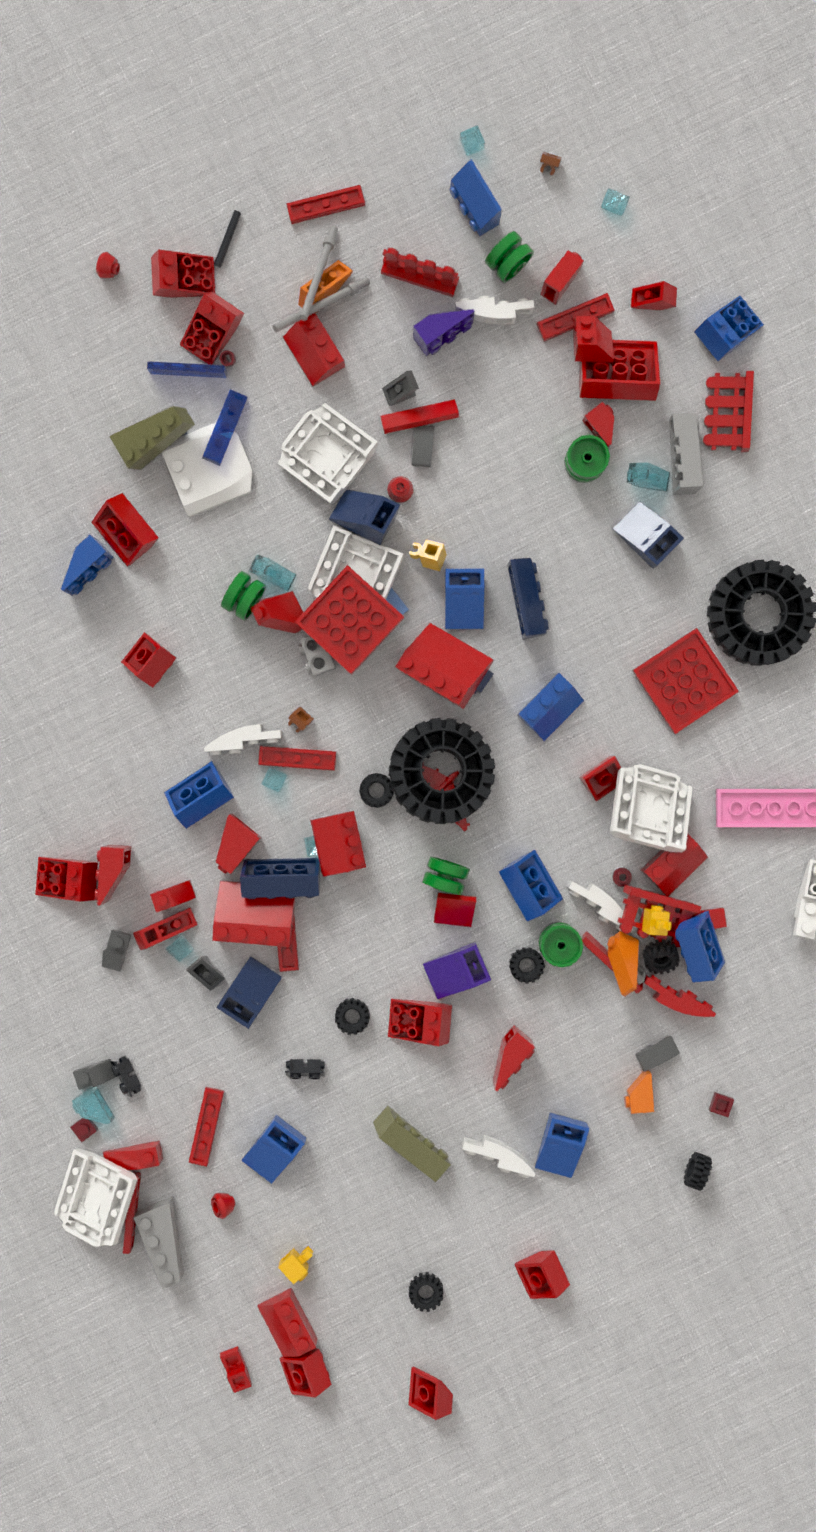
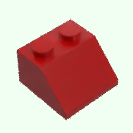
[573,316,614,362]
[121,632,176,688]
[514,1250,570,1299]
[279,1348,332,1398]

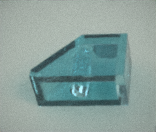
[627,462,670,492]
[248,554,296,592]
[72,1086,115,1124]

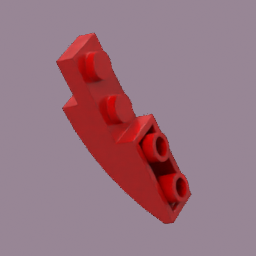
[644,974,716,1017]

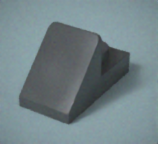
[382,370,419,406]
[102,929,131,972]
[186,956,225,991]
[73,1058,115,1090]

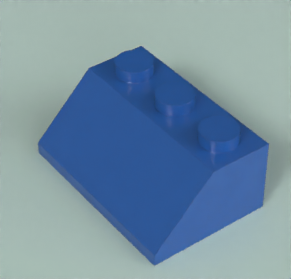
[449,159,502,236]
[517,673,584,741]
[164,761,234,829]
[498,849,563,921]
[675,911,725,983]

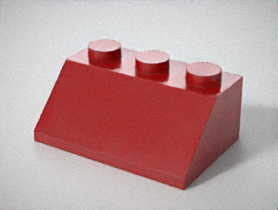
[283,313,345,386]
[91,493,159,567]
[310,811,366,877]
[641,833,708,896]
[257,1287,317,1357]

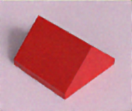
[579,756,621,802]

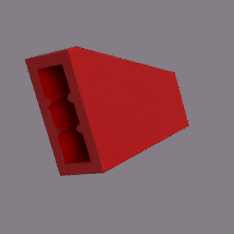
[540,250,584,305]
[250,591,303,634]
[216,814,262,874]

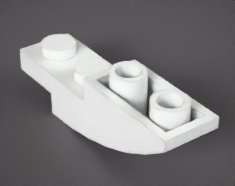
[455,296,534,325]
[204,724,283,755]
[793,859,816,940]
[567,880,634,933]
[461,1135,535,1178]

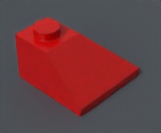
[408,1367,453,1420]

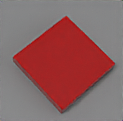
[434,892,476,927]

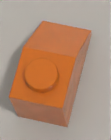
[624,1070,654,1114]

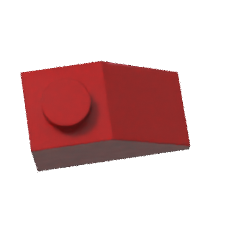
[631,281,677,310]
[582,401,615,448]
[150,880,196,913]

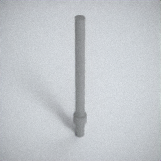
[300,226,338,320]
[273,277,370,332]

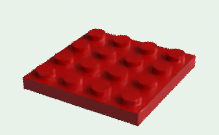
[295,565,405,675]
[632,628,739,734]

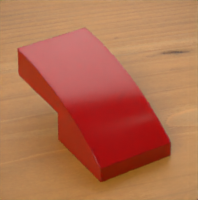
[220,1346,252,1393]

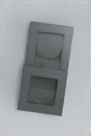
[411,425,435,467]
[635,1036,680,1072]

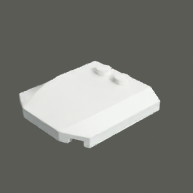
[278,403,378,505]
[162,420,253,518]
[308,526,405,600]
[610,764,692,852]
[54,1148,137,1247]

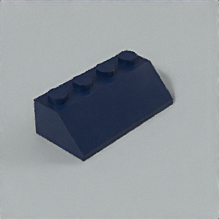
[507,558,549,640]
[240,858,320,899]

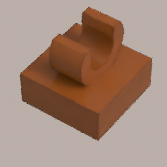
[540,152,562,175]
[288,707,314,733]

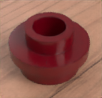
[612,868,632,887]

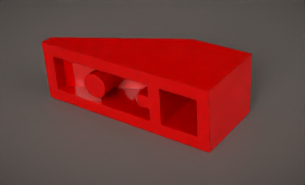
[133,908,198,950]
[103,1140,163,1170]

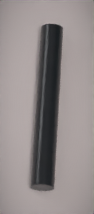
[214,210,241,268]

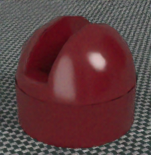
[219,350,236,367]

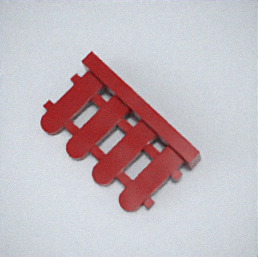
[381,247,459,297]
[703,371,754,452]
[617,885,702,947]

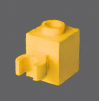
[409,539,447,571]
[642,905,671,936]
[278,1246,313,1285]

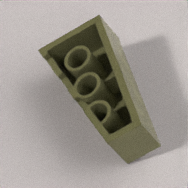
[109,406,195,470]
[373,1106,451,1182]

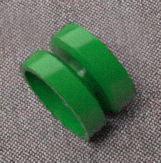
[485,231,534,283]
[564,435,610,483]
[221,571,266,621]
[422,856,470,895]
[538,922,583,967]

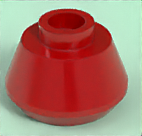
[96,252,120,279]
[387,476,413,503]
[211,1193,235,1219]

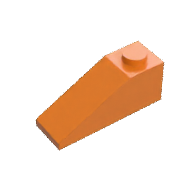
[298,260,353,313]
[607,931,639,996]

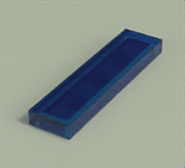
[147,361,227,378]
[202,389,248,466]

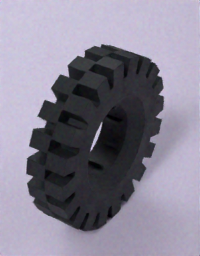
[707,559,816,666]
[389,718,495,824]

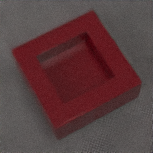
[709,1092,734,1117]
[70,1114,98,1142]

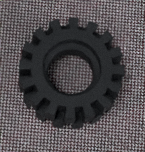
[359,773,394,808]
[643,939,680,975]
[509,947,545,984]
[335,998,370,1035]
[683,1152,712,1191]
[409,1272,443,1312]

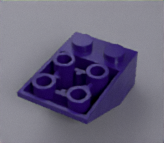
[413,309,475,356]
[423,942,491,999]

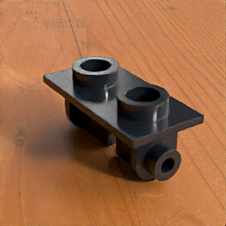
[111,1056,141,1097]
[285,1059,325,1080]

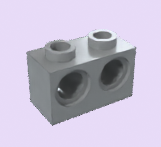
[298,636,336,677]

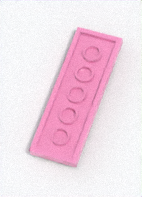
[716,789,816,827]

